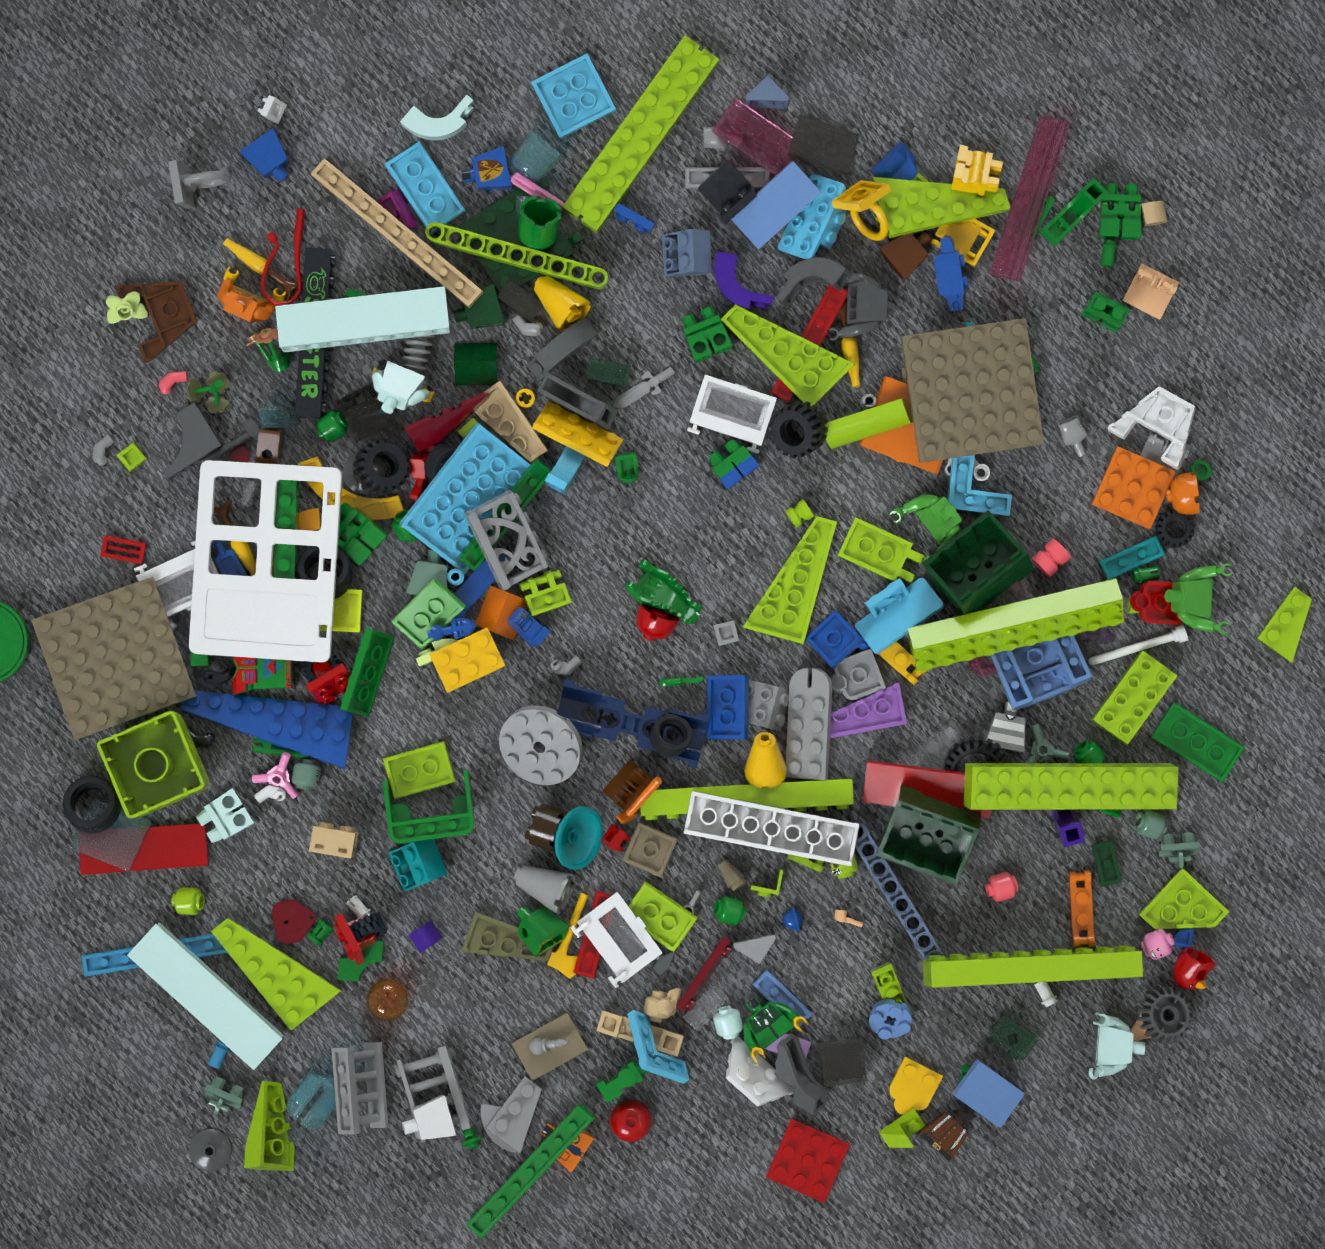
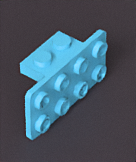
[778,174,848,259]
[855,578,944,654]

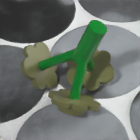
[186,371,230,413]

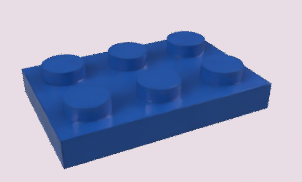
[707,675,749,739]

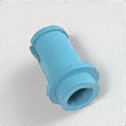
[447,569,464,586]

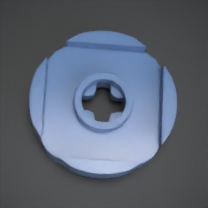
[869,999,912,1039]

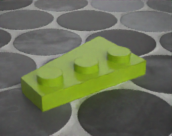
[1257,587,1312,663]

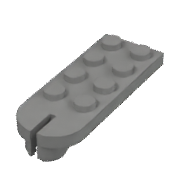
[786,668,832,780]

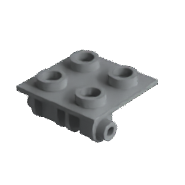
[1140,430,1190,480]

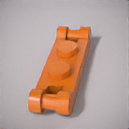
[1069,870,1095,948]

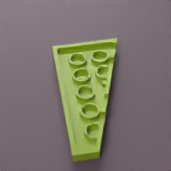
[742,516,837,644]
[211,917,341,1030]

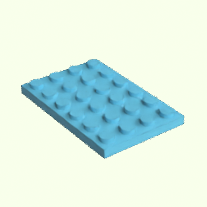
[399,423,530,574]

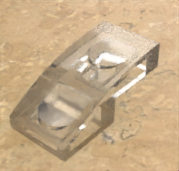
[683,984,729,1032]

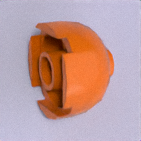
[1166,472,1199,515]

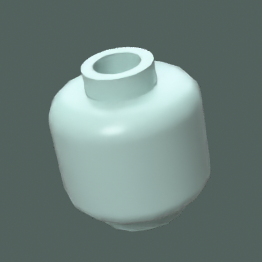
[713,1006,743,1039]

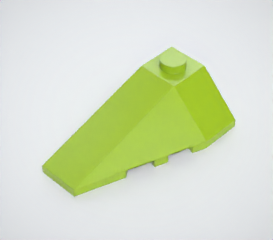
[244,1081,295,1171]

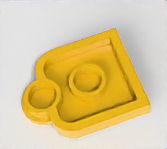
[889,1056,943,1115]

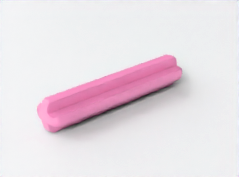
[511,173,564,211]

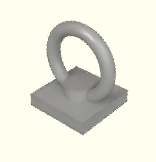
[168,160,231,209]

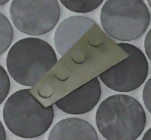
[461,912,553,961]

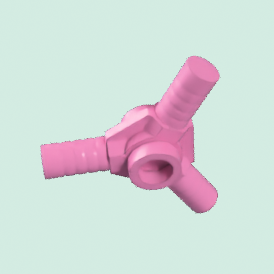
[252,752,299,799]

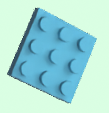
[531,54,616,139]

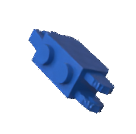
[934,235,969,311]

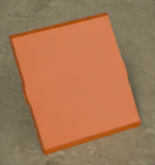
[859,376,943,475]

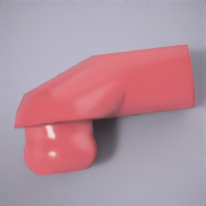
[159,371,188,394]

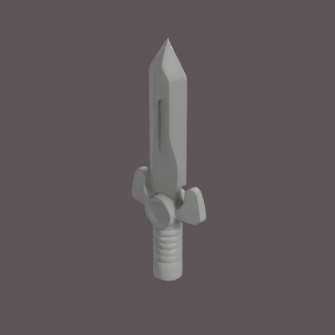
[613,367,675,408]

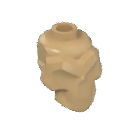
[643,988,682,1023]

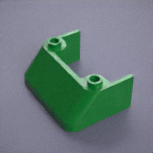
[383,770,475,844]

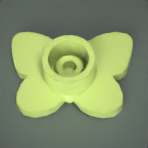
[106,292,148,324]

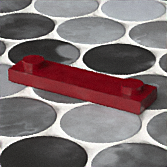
[676,936,733,1014]

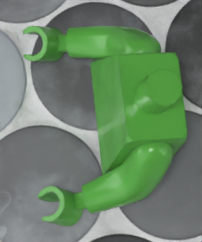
[889,494,962,561]
[1164,563,1232,636]

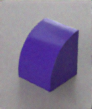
[409,921,443,953]

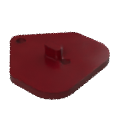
[272,900,316,944]

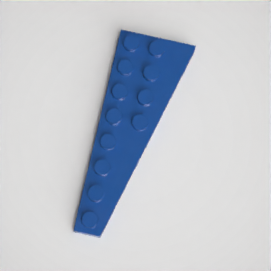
[182,691,353,769]

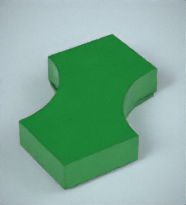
[337,940,384,982]

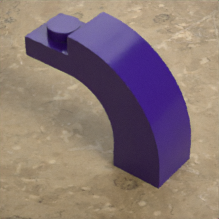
[714,251,773,311]
[1051,809,1085,847]

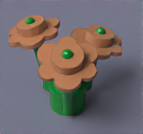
[246,328,291,372]

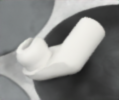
[254,784,286,803]

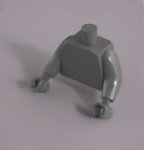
[828,272,896,341]

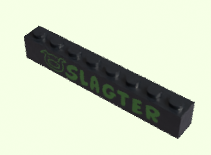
[295,247,336,419]

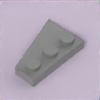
[486,1076,542,1154]

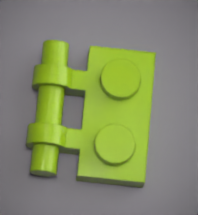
[519,570,572,617]

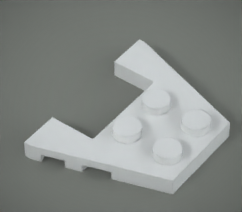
[1108,387,1196,470]

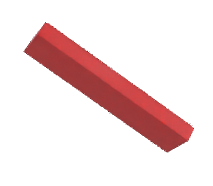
[573,891,614,979]

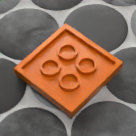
[1092,446,1176,529]

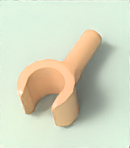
[834,909,863,927]

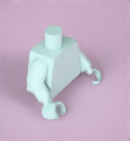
[1088,1012,1145,1080]

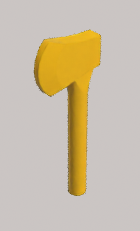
[547,893,589,979]

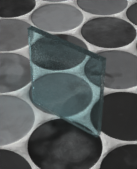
[71,798,151,872]

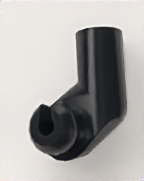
[188,727,215,748]

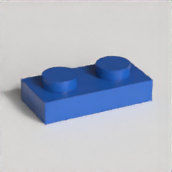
[614,203,654,234]

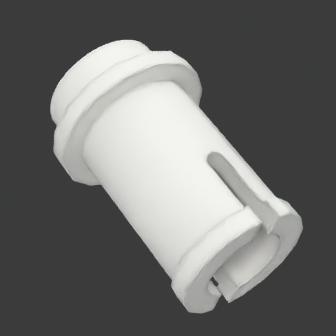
[346,895,371,919]
[1034,982,1057,1007]

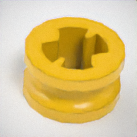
[516,389,535,408]

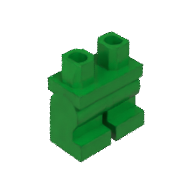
[682,306,733,364]

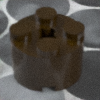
[525,804,568,852]

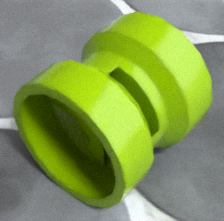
[785,499,814,528]

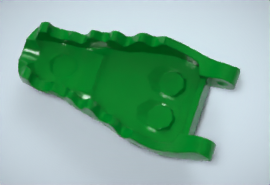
[625,559,701,624]

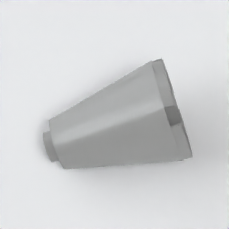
[514,865,576,914]

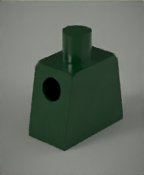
[453,284,505,329]

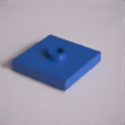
[805,610,864,669]

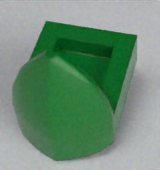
[614,452,639,484]

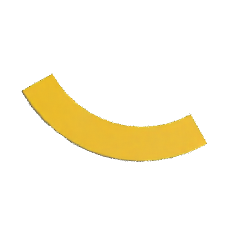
[298,456,404,520]

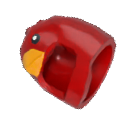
[1172,947,1217,990]

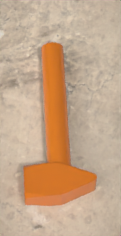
[616,776,662,824]

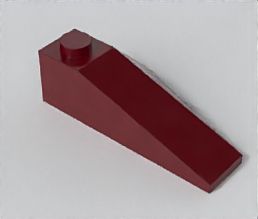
[404,392,490,453]

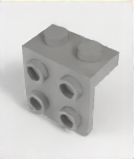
[749,680,789,732]

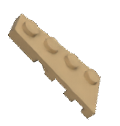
[475,381,549,462]

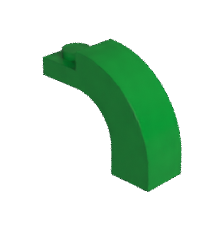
[1040,178,1109,247]

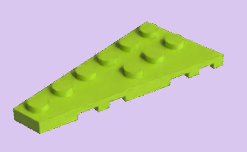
[872,177,1011,238]
[721,304,855,406]

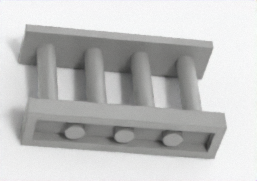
[331,1042,389,1134]
[395,1044,472,1143]

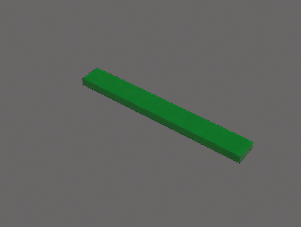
[466,1103,595,1239]

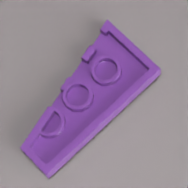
[830,682,907,738]

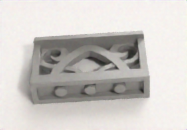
[464,490,548,591]

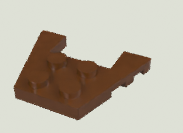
[115,281,198,363]

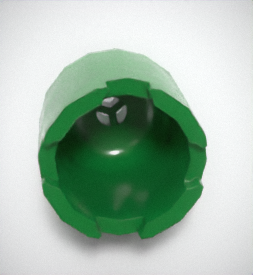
[517,196,561,250]

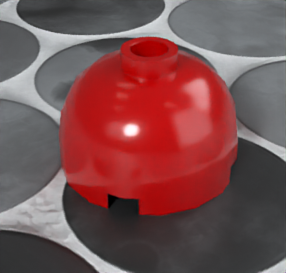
[635,604,679,641]
[610,1099,652,1142]

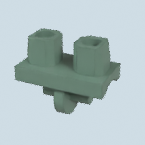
[1158,832,1200,868]
[204,1076,244,1115]

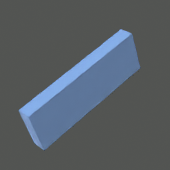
[752,969,812,1027]

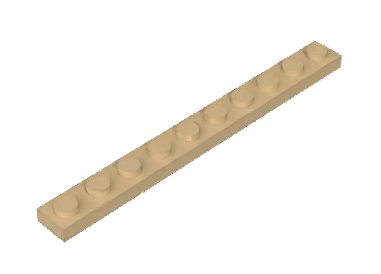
[311,158,483,308]

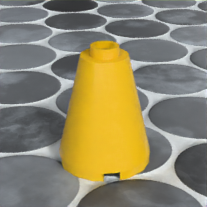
[534,275,591,333]
[744,732,787,789]

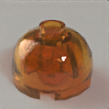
[366,978,409,1021]

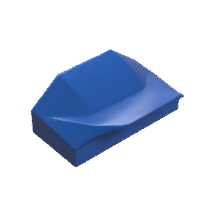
[870,142,918,180]

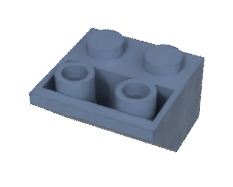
[662,229,712,277]

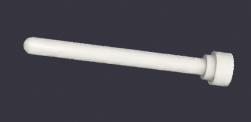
[1088,625,1188,665]

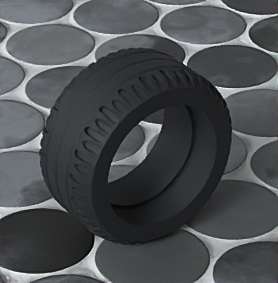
[296,546,353,599]
[63,775,121,834]

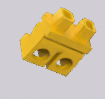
[951,145,1003,196]

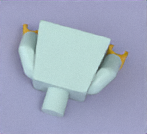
[372,361,435,414]

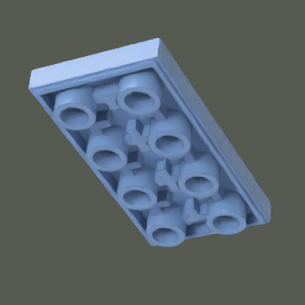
[731,160,821,249]

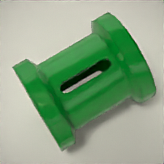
[306,918,334,947]

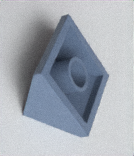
[745,75,789,109]

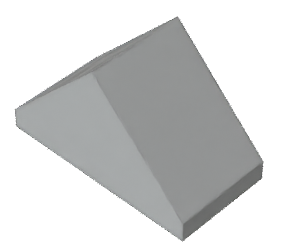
[733,934,776,964]

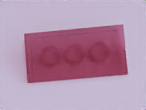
[712,97,804,176]

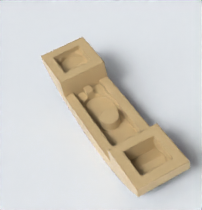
[596,1010,684,1057]

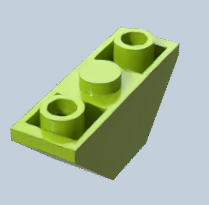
[870,962,908,1005]

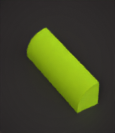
[824,398,912,449]

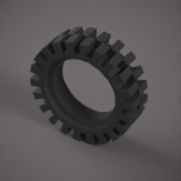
[944,736,1010,772]

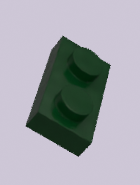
[1091,840,1122,887]

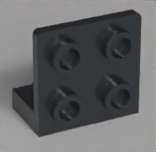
[698,161,757,224]

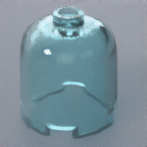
[510,129,564,183]

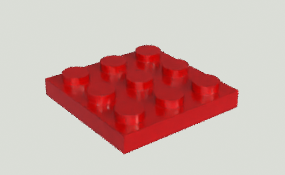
[766,1118,850,1203]

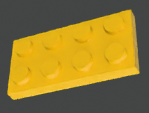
[532,401,623,467]

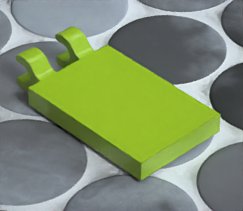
[838,517,924,584]

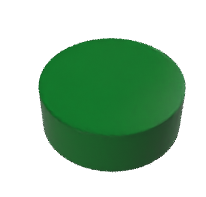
[1189,460,1211,482]

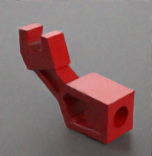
[410,452,429,507]

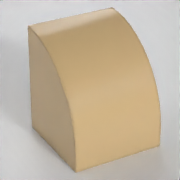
[1141,201,1168,227]

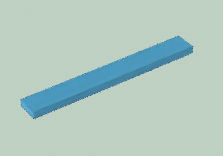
[81,927,251,977]

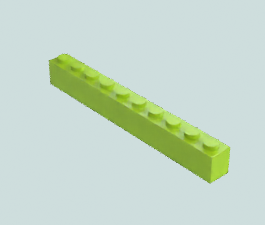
[640,779,854,820]

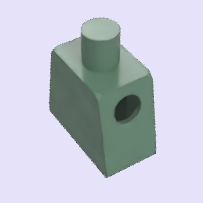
[407,550,448,595]

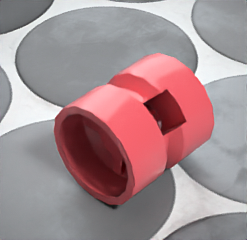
[1031,538,1072,578]

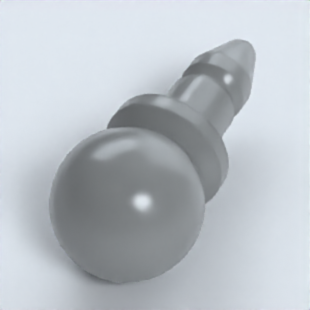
[529,1037,568,1055]

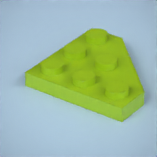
[1138,868,1229,929]

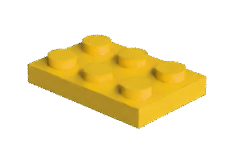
[429,627,505,693]

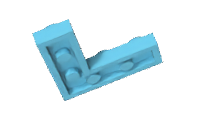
[947,455,1012,516]
[628,1010,690,1084]

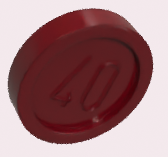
[229,445,250,463]

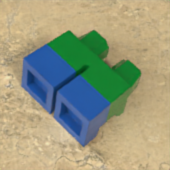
[709,439,759,490]

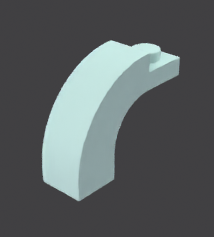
[400,95,474,140]

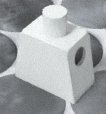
[402,1095,456,1140]

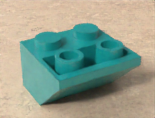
[389,840,448,892]

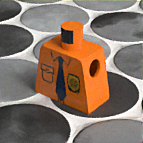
[541,1123,595,1173]

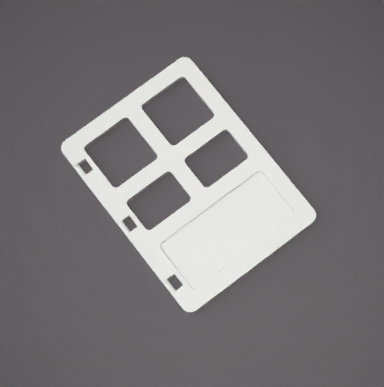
[189,460,342,662]

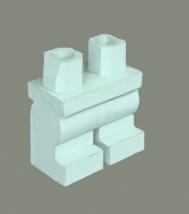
[196,788,254,843]

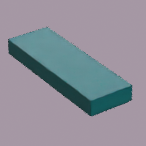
[1098,536,1165,580]

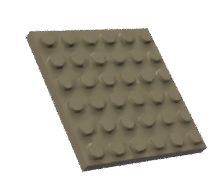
[900,318,1044,463]
[31,577,196,740]

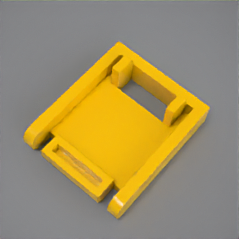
[930,219,995,268]

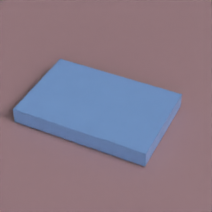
[952,1059,1025,1128]

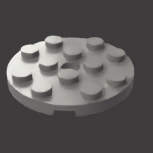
[499,705,583,785]

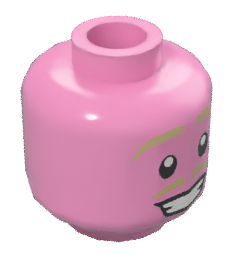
[1141,929,1175,960]

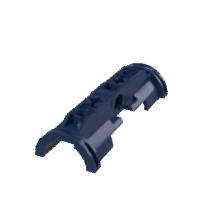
[557,679,710,769]

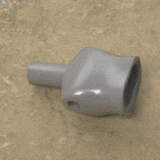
[703,126,742,151]
[1057,416,1087,457]

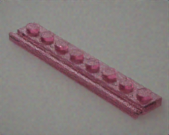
[989,116,1070,282]

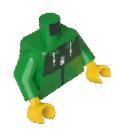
[743,996,809,1063]

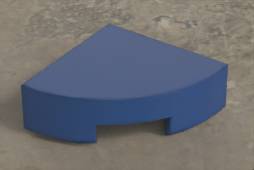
[1173,928,1195,948]

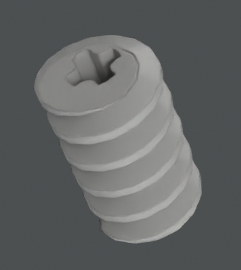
[400,335,435,371]

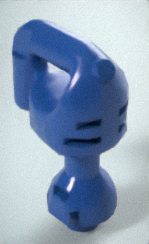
[427,618,477,641]

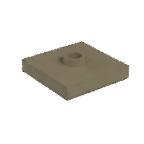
[622,822,678,878]

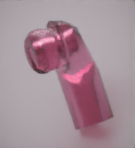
[969,657,997,677]

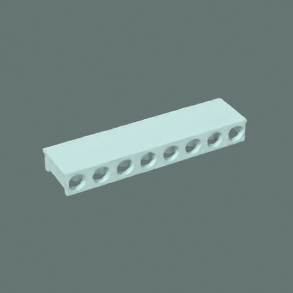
[275,286,450,352]
[127,922,284,1070]

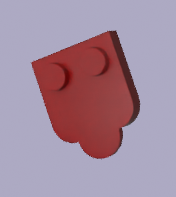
[1130,581,1181,625]

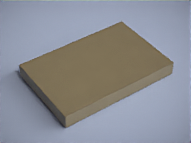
[511,1012,588,1081]

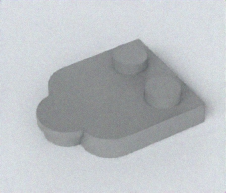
[830,649,886,700]

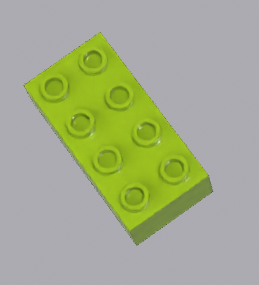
[1090,651,1177,745]

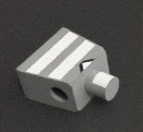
[984,702,1025,753]

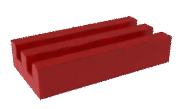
[100,535,147,565]

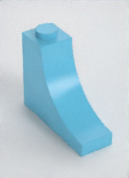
[545,446,586,495]

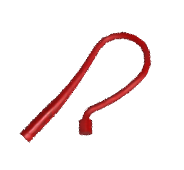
[260,209,305,306]

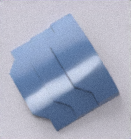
[990,636,1092,711]

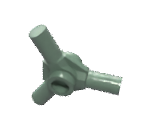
[1025,724,1069,763]

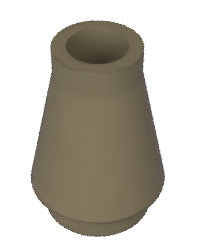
[718,859,747,892]

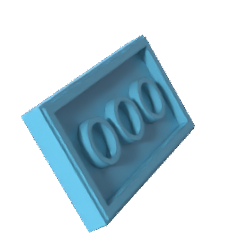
[385,141,466,235]

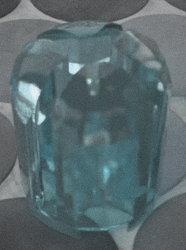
[287,1066,336,1129]

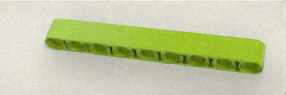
[425,222,609,290]

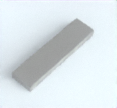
[685,167,770,189]

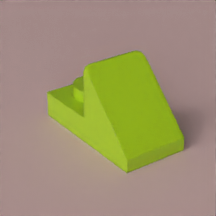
[879,1108,926,1148]

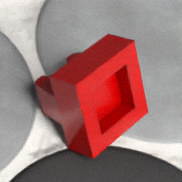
[601,824,630,851]

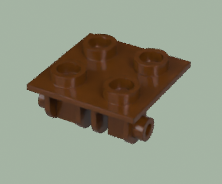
[602,759,653,811]

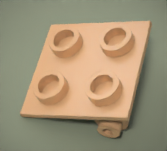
[1122,263,1179,320]

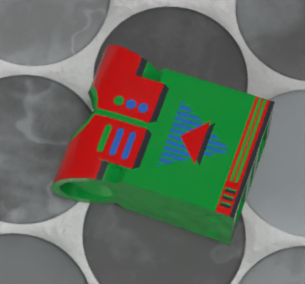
[232,656,295,695]

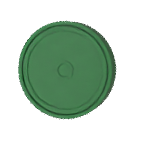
[0,602,30,683]

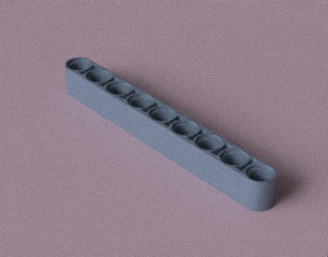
[854,822,949,988]

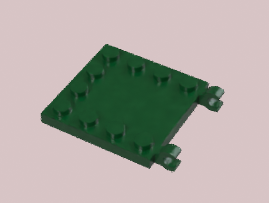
[458,178,584,298]

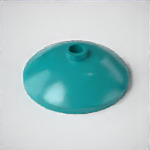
[555,806,603,870]

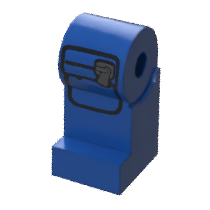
[507,607,550,647]

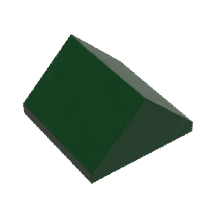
[454,342,498,386]

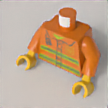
[217,267,286,322]

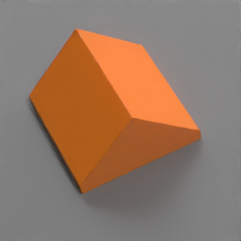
[475,586,527,641]

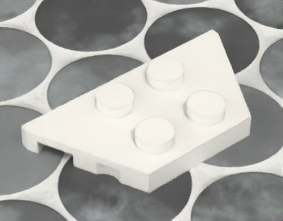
[726,1036,794,1107]

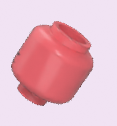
[985,872,1018,902]

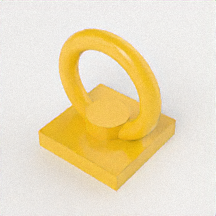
[832,180,891,241]

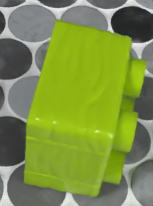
[97,711,210,819]

